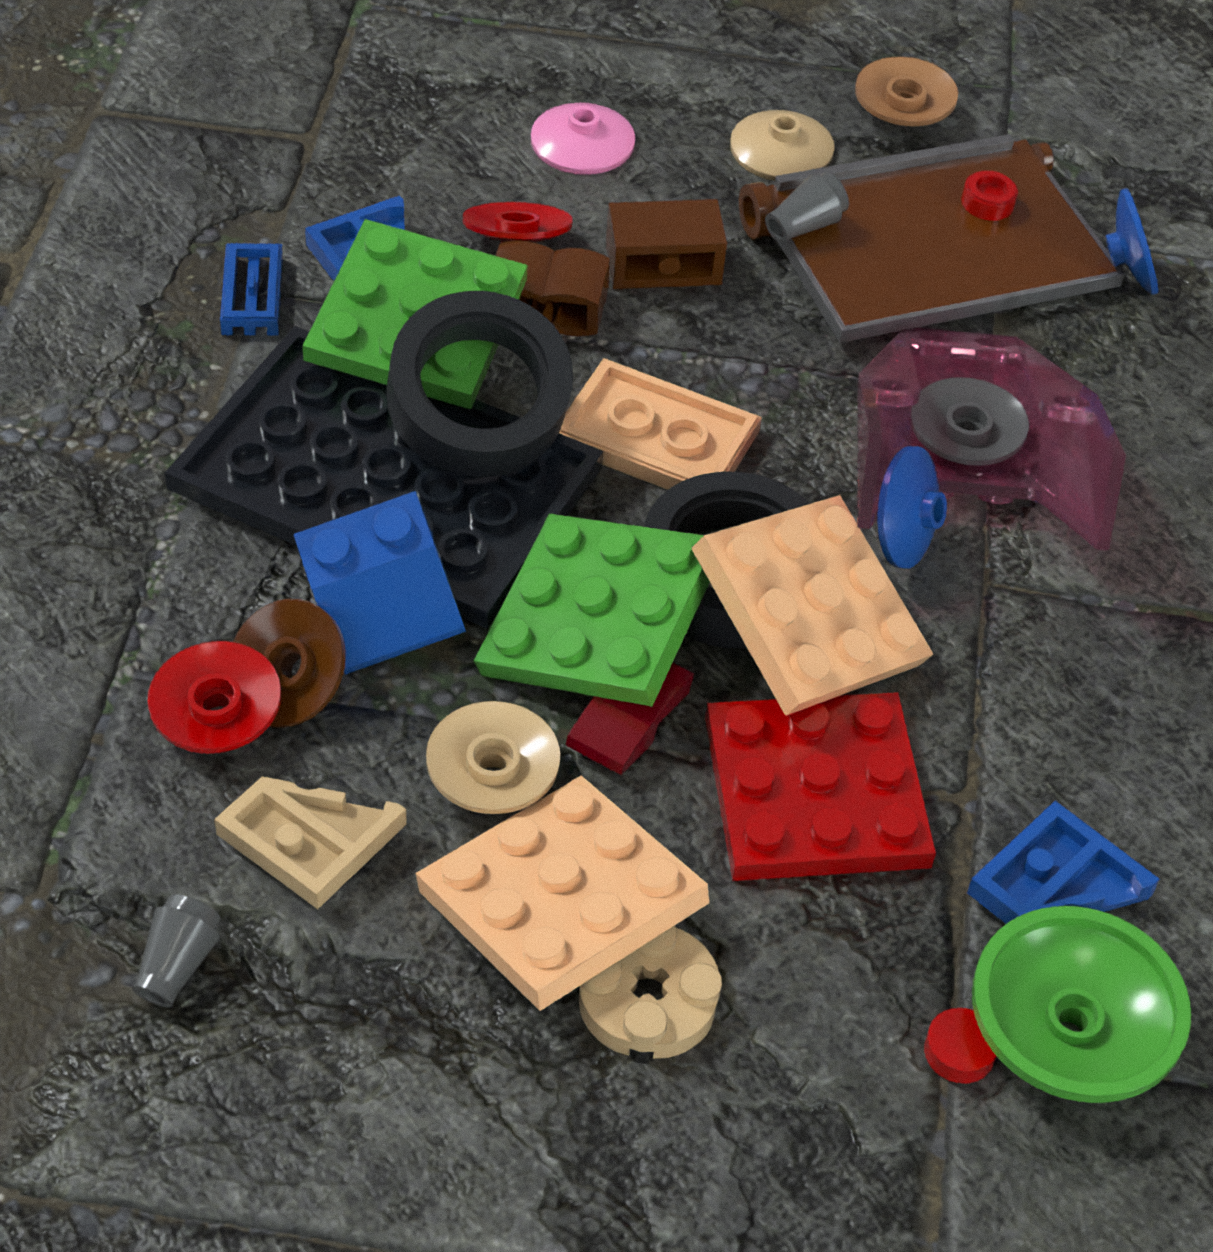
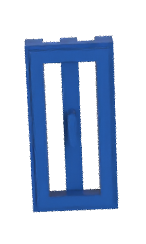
[220,243,283,335]

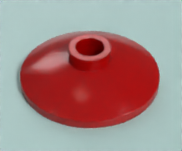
[462,202,573,243]
[147,641,281,754]

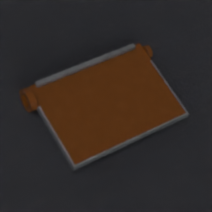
[739,134,1125,343]

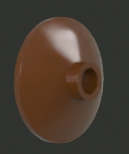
[233,598,346,728]

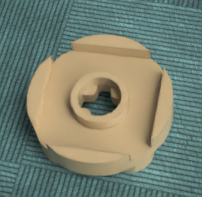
[579,926,722,1059]

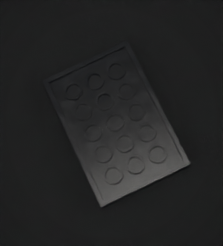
[165,326,604,628]

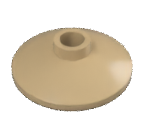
[730,110,834,181]
[426,701,560,814]

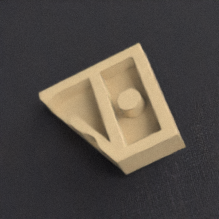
[214,776,407,909]

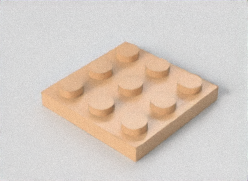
[691,495,934,716]
[416,775,709,1011]

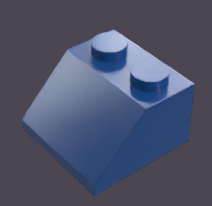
[293,491,466,675]

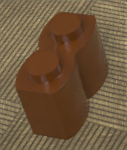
[496,241,610,336]

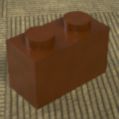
[606,199,727,289]

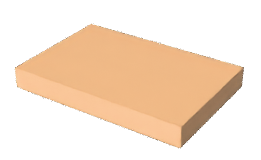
[559,358,762,490]

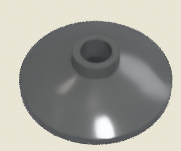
[910,377,1029,465]

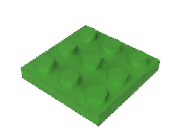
[303,219,528,409]
[474,514,710,706]

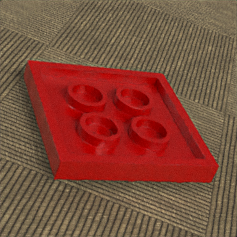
[705,692,936,881]

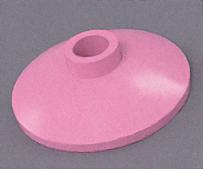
[531,103,635,175]

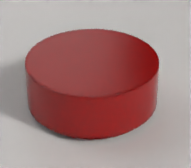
[961,170,1018,221]
[924,1008,997,1084]

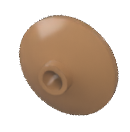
[855,57,958,126]

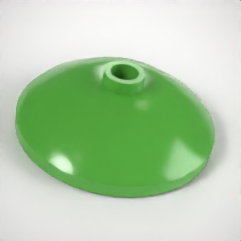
[972,906,1191,1103]

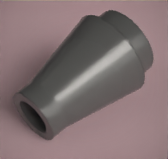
[765,172,849,244]
[132,894,221,1007]

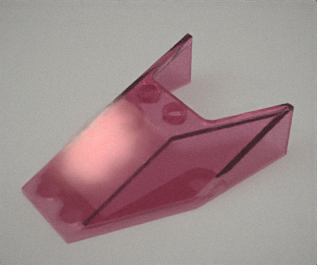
[857,328,1126,550]

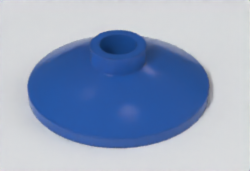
[1105,188,1159,295]
[877,446,947,569]

